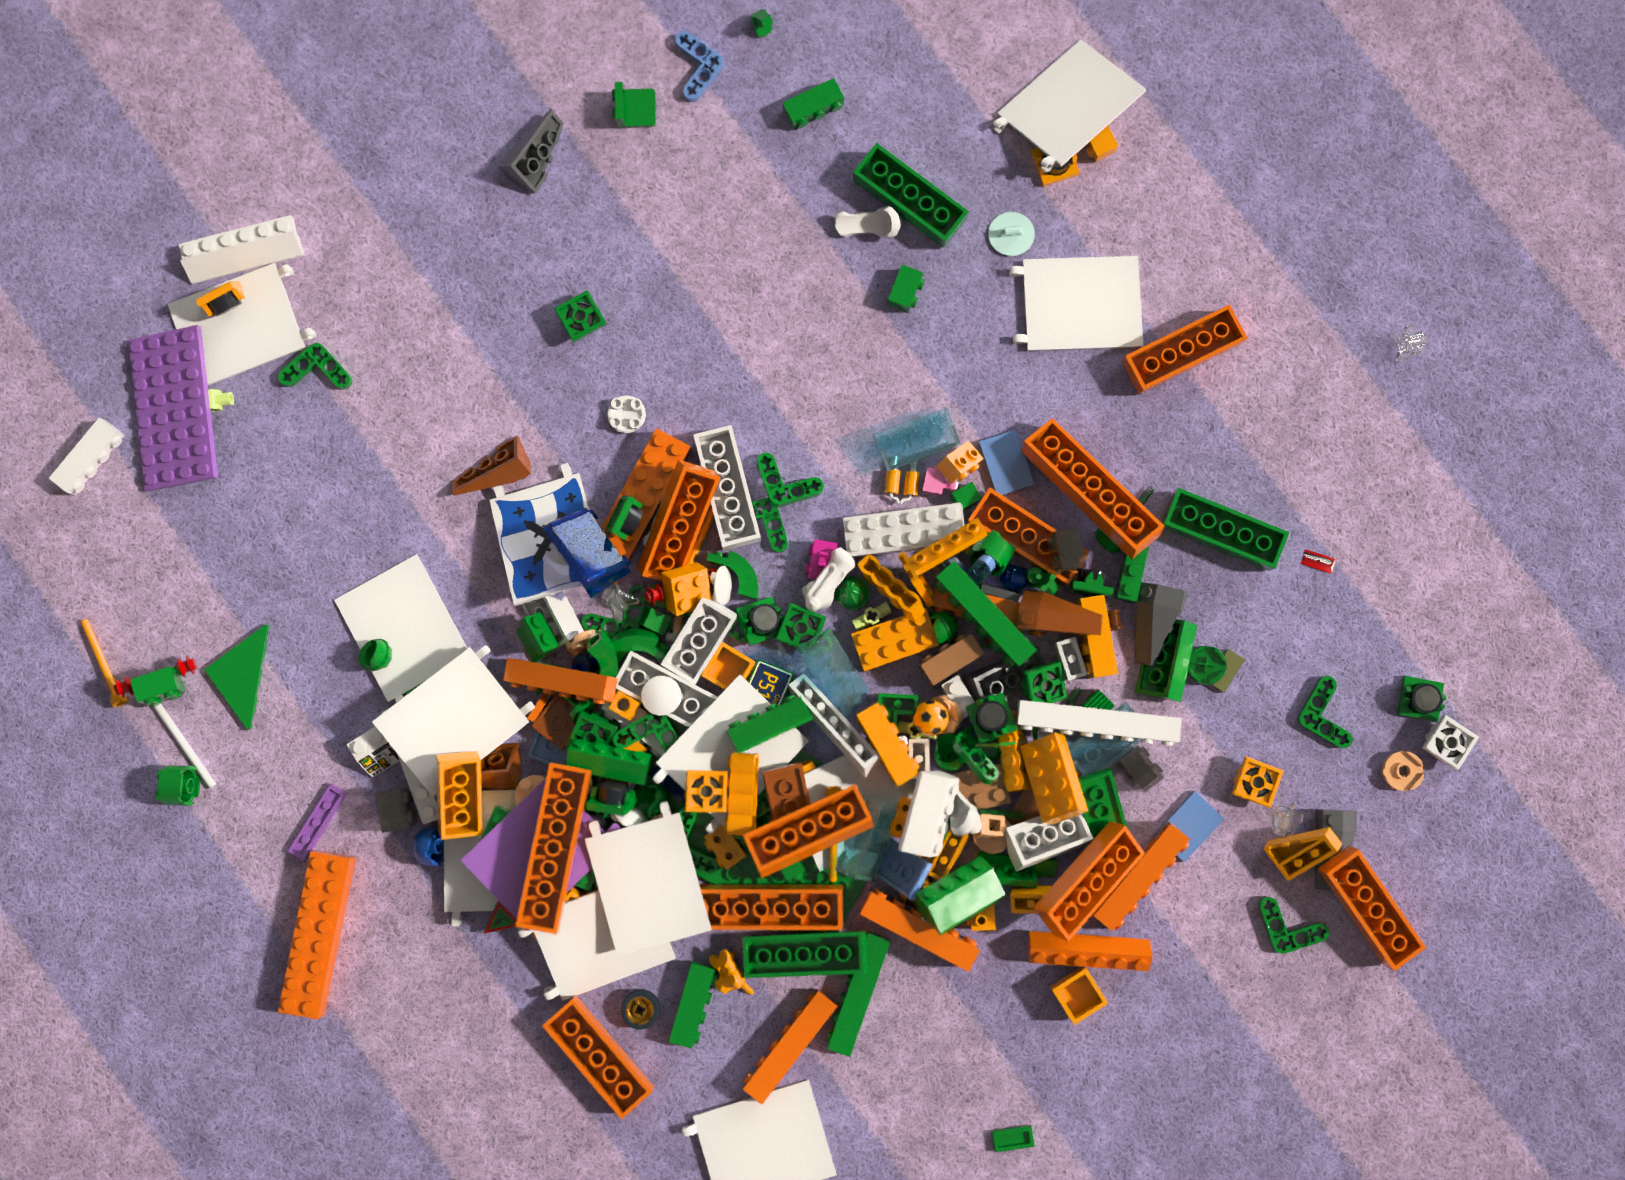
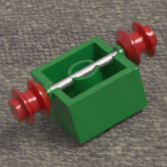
[113,656,197,707]

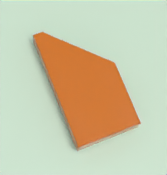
[527,693,552,722]

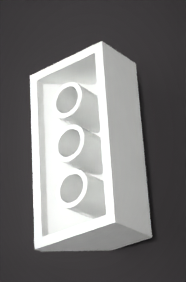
[521,591,584,655]
[661,597,737,685]
[898,771,960,857]
[1005,814,1093,871]

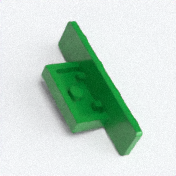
[977,852,1057,888]

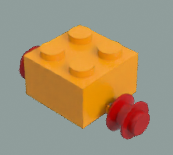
[644,562,717,616]

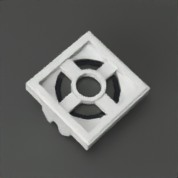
[1422,715,1479,770]

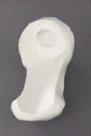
[835,206,903,239]
[802,547,855,611]
[944,772,982,836]

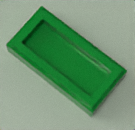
[991,1125,1035,1153]

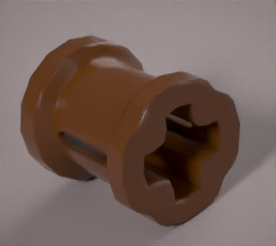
[1107,609,1123,631]

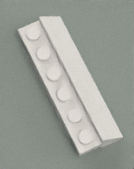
[179,215,304,284]

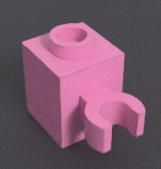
[922,466,958,497]

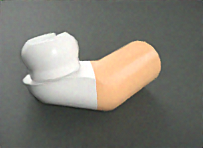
[665,615,684,643]

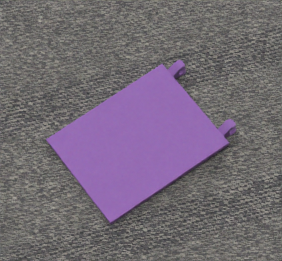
[460,777,621,931]

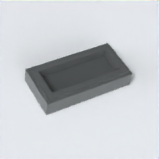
[980,582,1020,602]

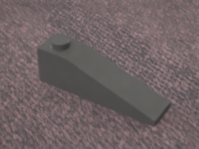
[498,109,564,194]
[1134,582,1187,666]
[962,646,1044,703]
[1314,809,1357,890]

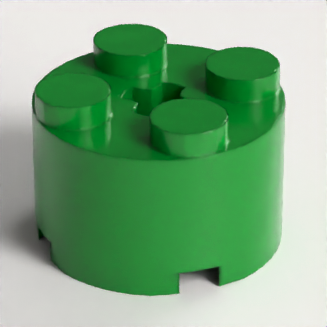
[968,530,1015,577]
[155,765,200,806]

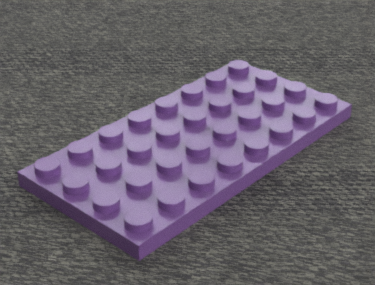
[128,325,218,491]

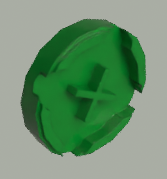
[1188,646,1227,685]

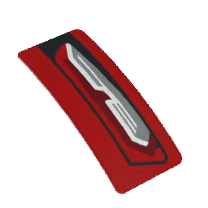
[1300,549,1336,574]

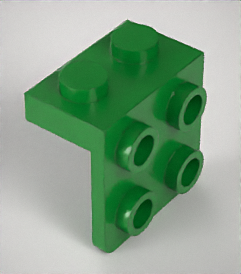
[612,82,656,128]
[516,612,559,663]

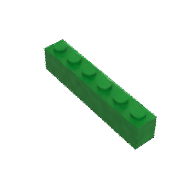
[825,931,891,1057]

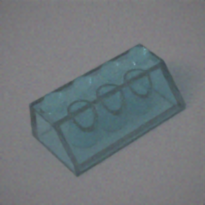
[872,407,961,471]
[796,628,871,717]
[1069,702,1141,777]
[835,794,897,881]

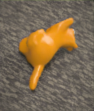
[709,949,754,995]

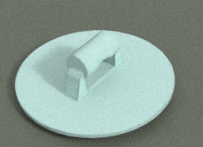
[988,212,1035,256]

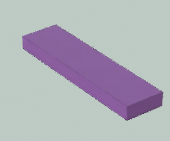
[287,783,348,862]

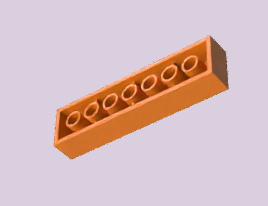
[1021,418,1165,559]
[599,428,692,586]
[516,763,592,934]
[278,850,356,1019]
[699,884,843,930]

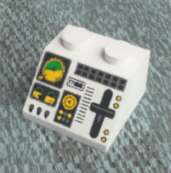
[347,726,400,778]

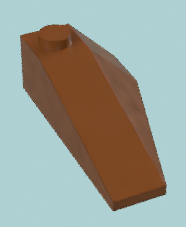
[452,436,531,495]
[1017,591,1103,635]
[481,743,522,789]

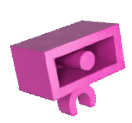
[805,539,838,581]

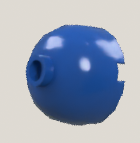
[412,826,444,866]

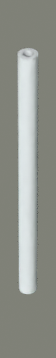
[154,704,216,789]

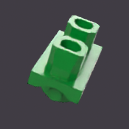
[1026,567,1060,595]

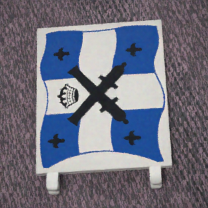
[489,463,607,606]

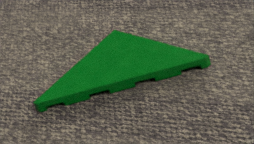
[204,624,270,730]

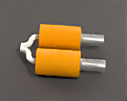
[884,457,920,505]

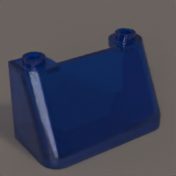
[542,507,631,599]

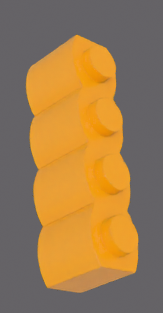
[858,554,925,621]
[997,710,1032,792]
[724,752,759,835]

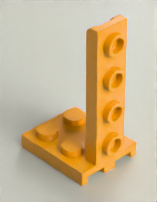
[898,518,987,608]

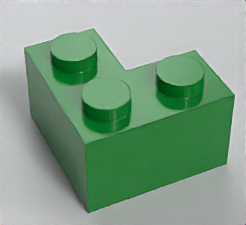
[877,693,918,727]

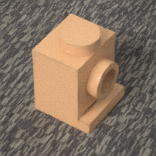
[975,814,1007,839]

